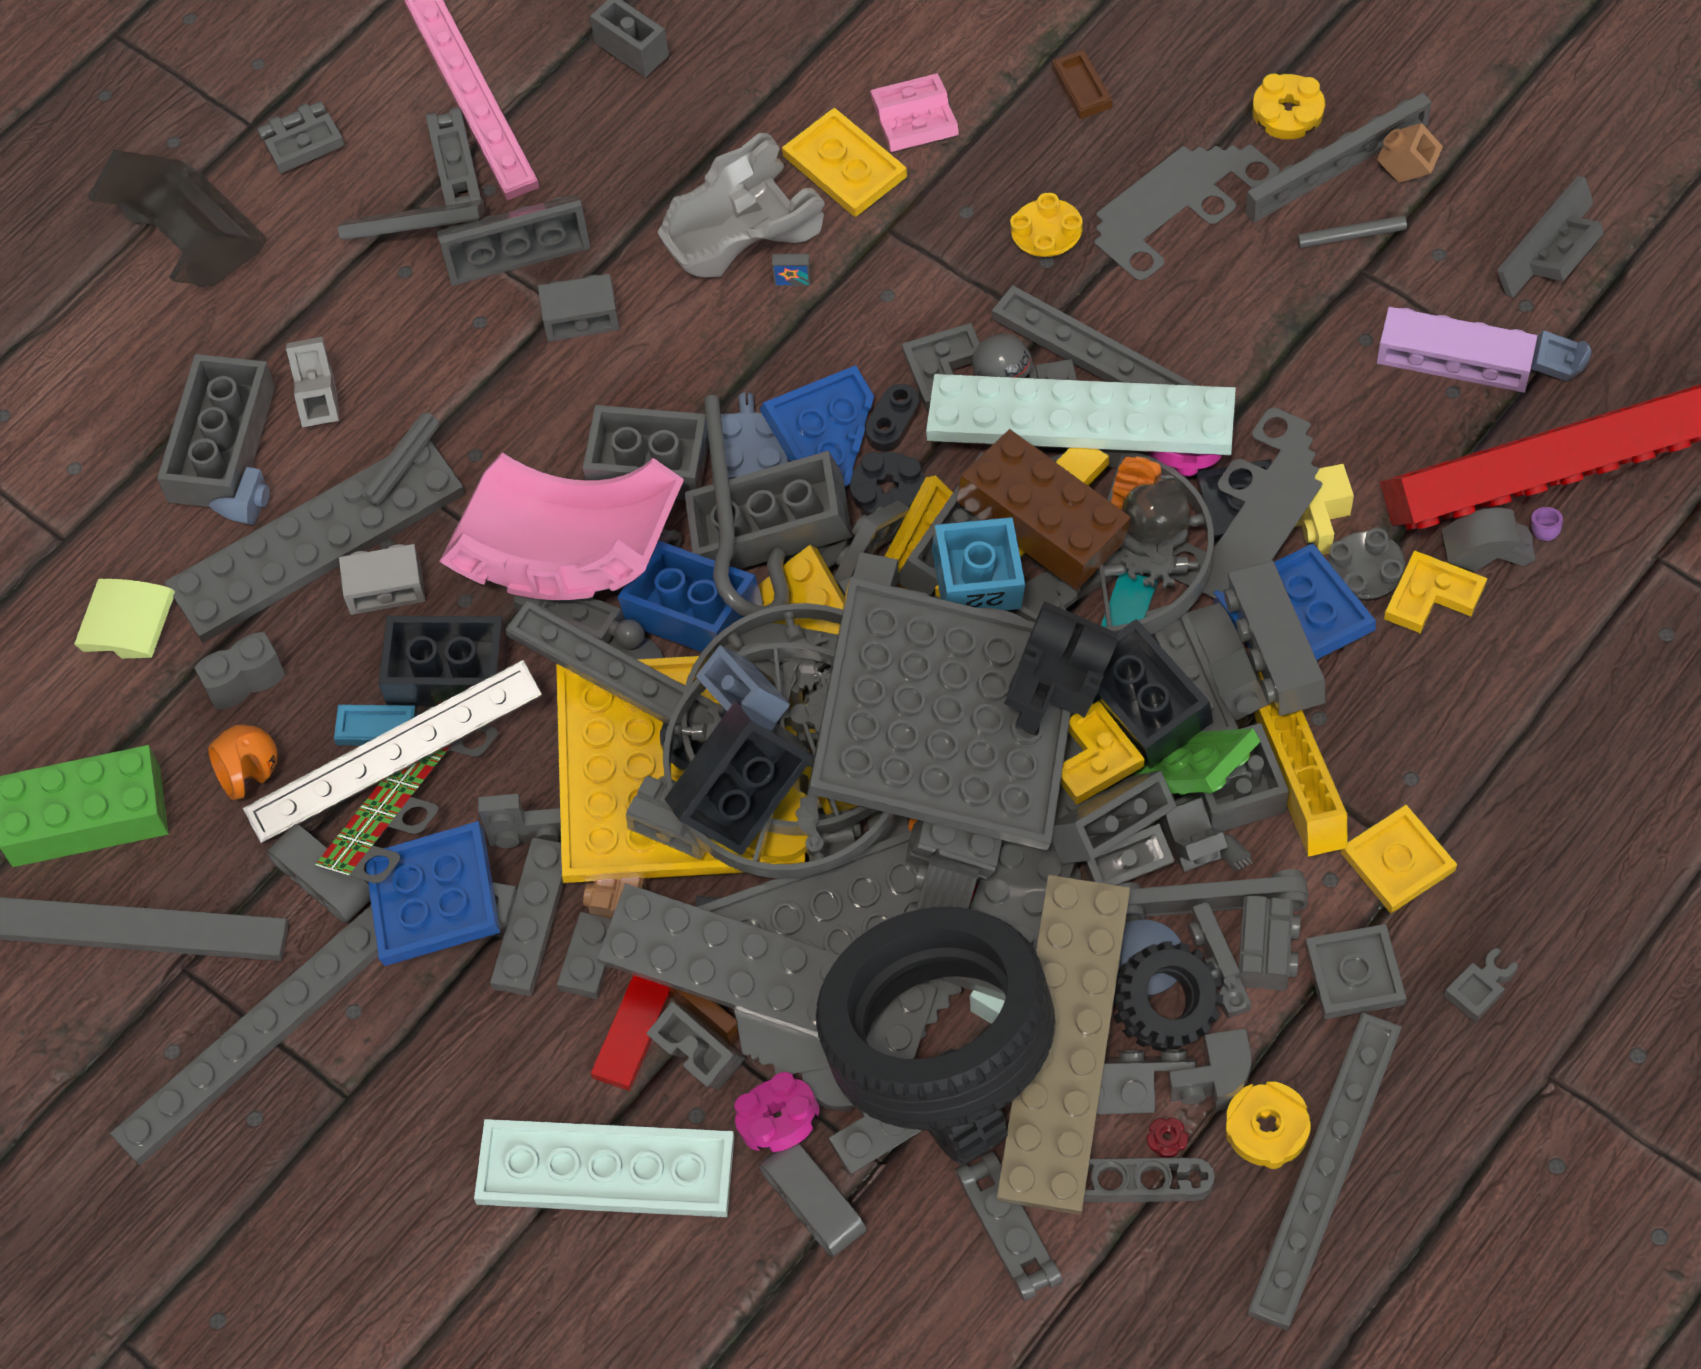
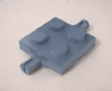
[712,393,788,484]

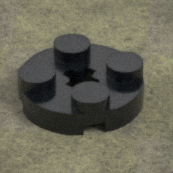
[850,452,925,516]

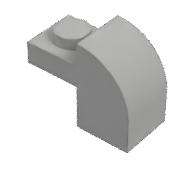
[286,337,339,427]

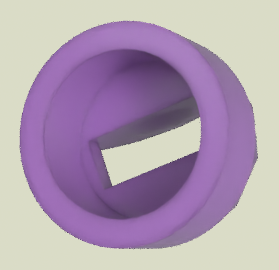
[1531,507,1563,541]

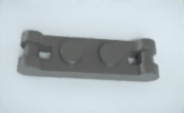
[425,107,481,205]
[954,1151,1063,1302]

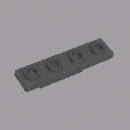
[1498,176,1604,297]
[1097,1049,1196,1114]

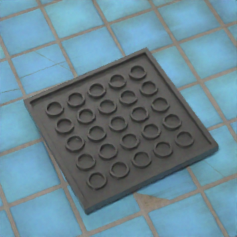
[807,577,1071,851]

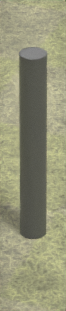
[1297,215,1407,249]

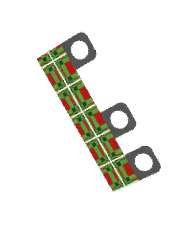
[315,726,498,883]

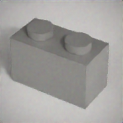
[339,544,426,615]

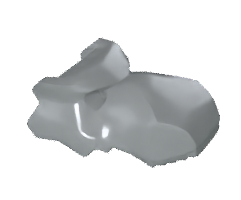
[658,133,825,277]

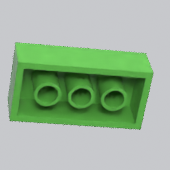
[0,745,169,867]

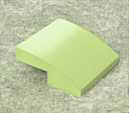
[74,579,175,659]

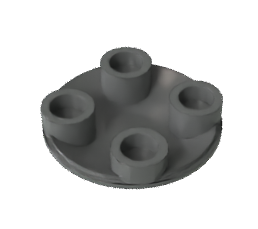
[1328,528,1405,599]

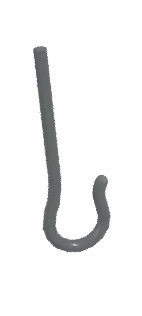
[704,395,790,617]

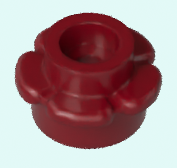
[1146,1117,1188,1158]

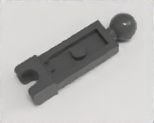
[514,595,644,650]

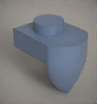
[1531,330,1592,381]
[209,467,270,525]

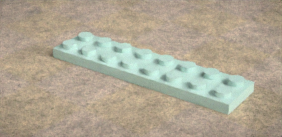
[926,374,1236,455]

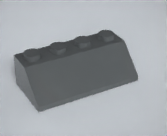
[436,194,591,286]

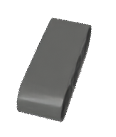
[266,824,370,924]
[758,1143,867,1258]

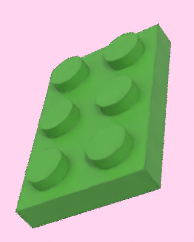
[1134,728,1261,795]

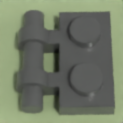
[256,101,345,174]

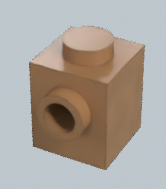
[1377,123,1443,183]

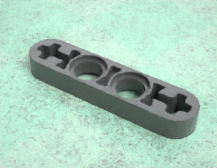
[1083,1158,1215,1203]

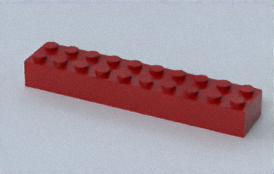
[1380,384,1701,530]

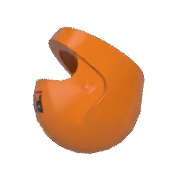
[208,724,278,800]

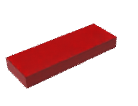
[591,975,671,1091]

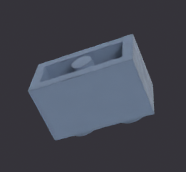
[696,645,791,724]

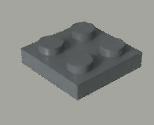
[1304,924,1407,1020]

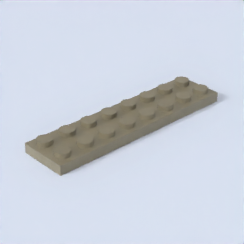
[997,875,1130,1215]

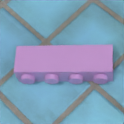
[1377,307,1538,393]

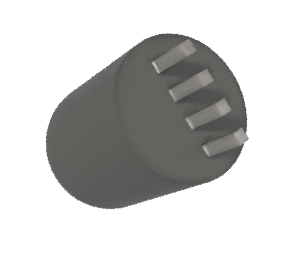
[1220,834,1253,871]

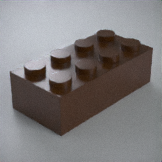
[956,429,1131,591]

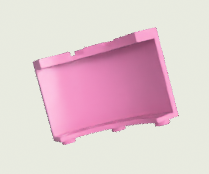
[439,452,684,600]

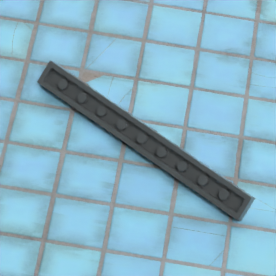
[110,906,378,1166]

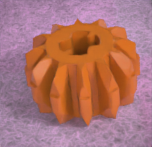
[1111,456,1162,521]

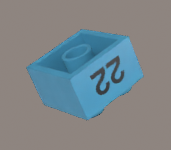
[932,518,1025,610]

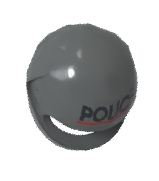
[972,333,1037,379]

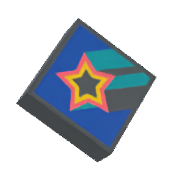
[772,254,811,286]

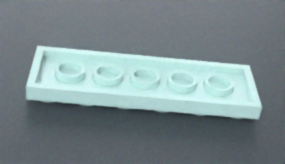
[474,1119,735,1217]

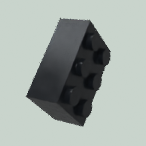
[379,616,509,706]
[1093,619,1213,768]
[664,700,813,856]

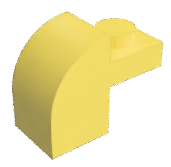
[1295,464,1354,555]

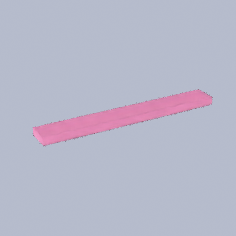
[404,0,539,201]

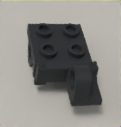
[1004,601,1118,734]

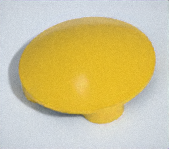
[1010,193,1083,257]

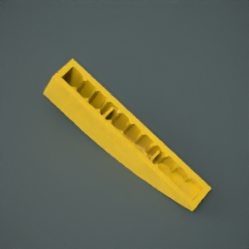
[1254,671,1348,857]

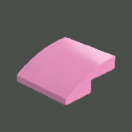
[870,73,959,152]

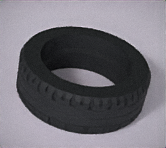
[815,907,1056,1130]

